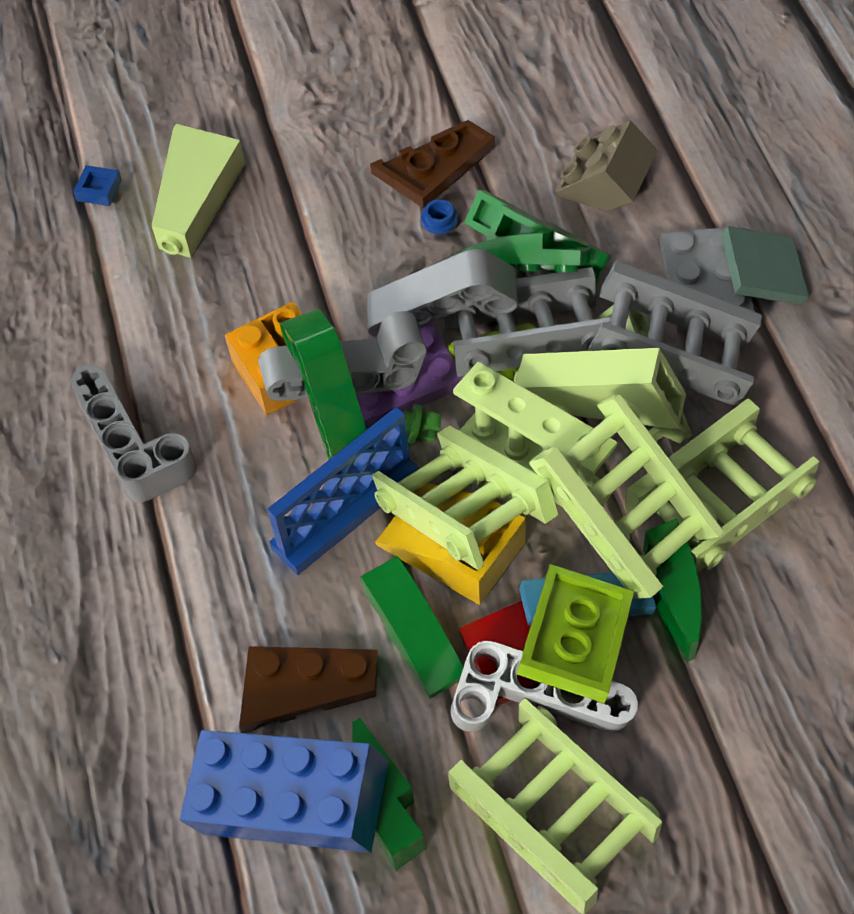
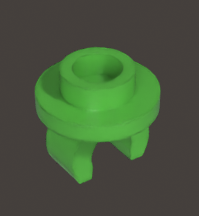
[403,404,441,444]

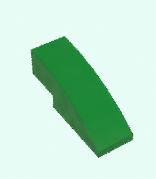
[643,519,702,662]
[360,556,464,699]
[352,717,426,871]

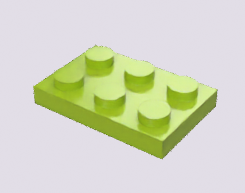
[516,564,634,703]

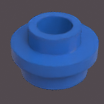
[421,200,458,234]

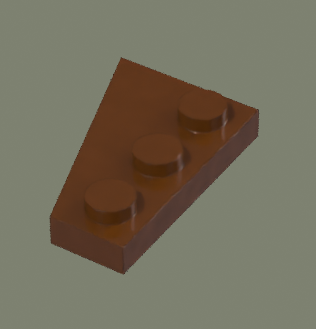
[370,120,495,208]
[239,646,379,733]

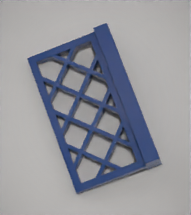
[267,407,419,575]

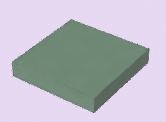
[721,226,809,305]

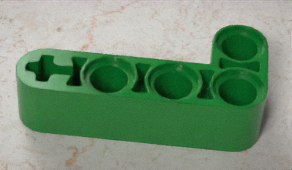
[280,308,374,465]

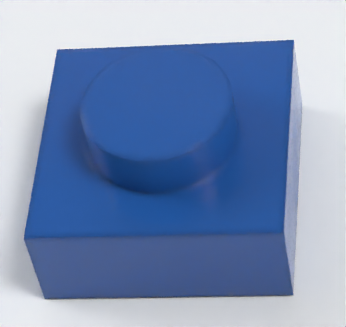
[73,165,122,206]

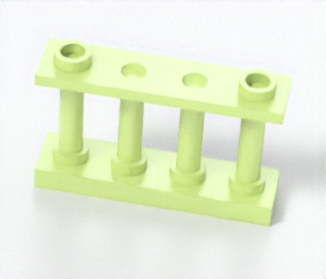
[453,361,617,507]
[529,394,724,599]
[625,398,820,573]
[372,426,559,570]
[448,699,662,914]

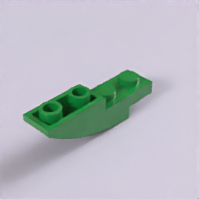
[464,190,611,288]
[447,231,590,275]

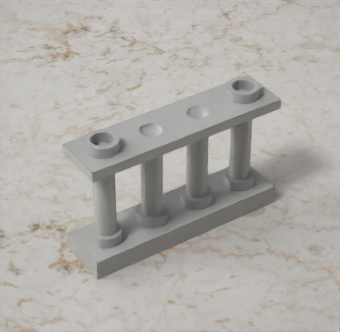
[588,261,762,407]
[444,267,611,377]

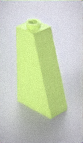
[152,124,245,258]
[514,348,686,429]

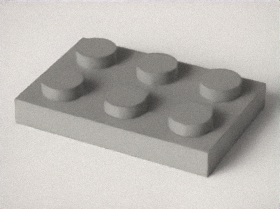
[659,227,754,332]

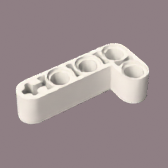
[451,641,638,732]

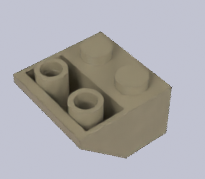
[555,120,658,211]

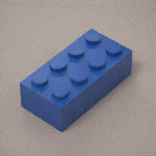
[179,730,389,853]

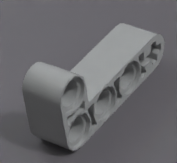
[367,249,518,337]
[258,311,426,401]
[71,365,197,502]

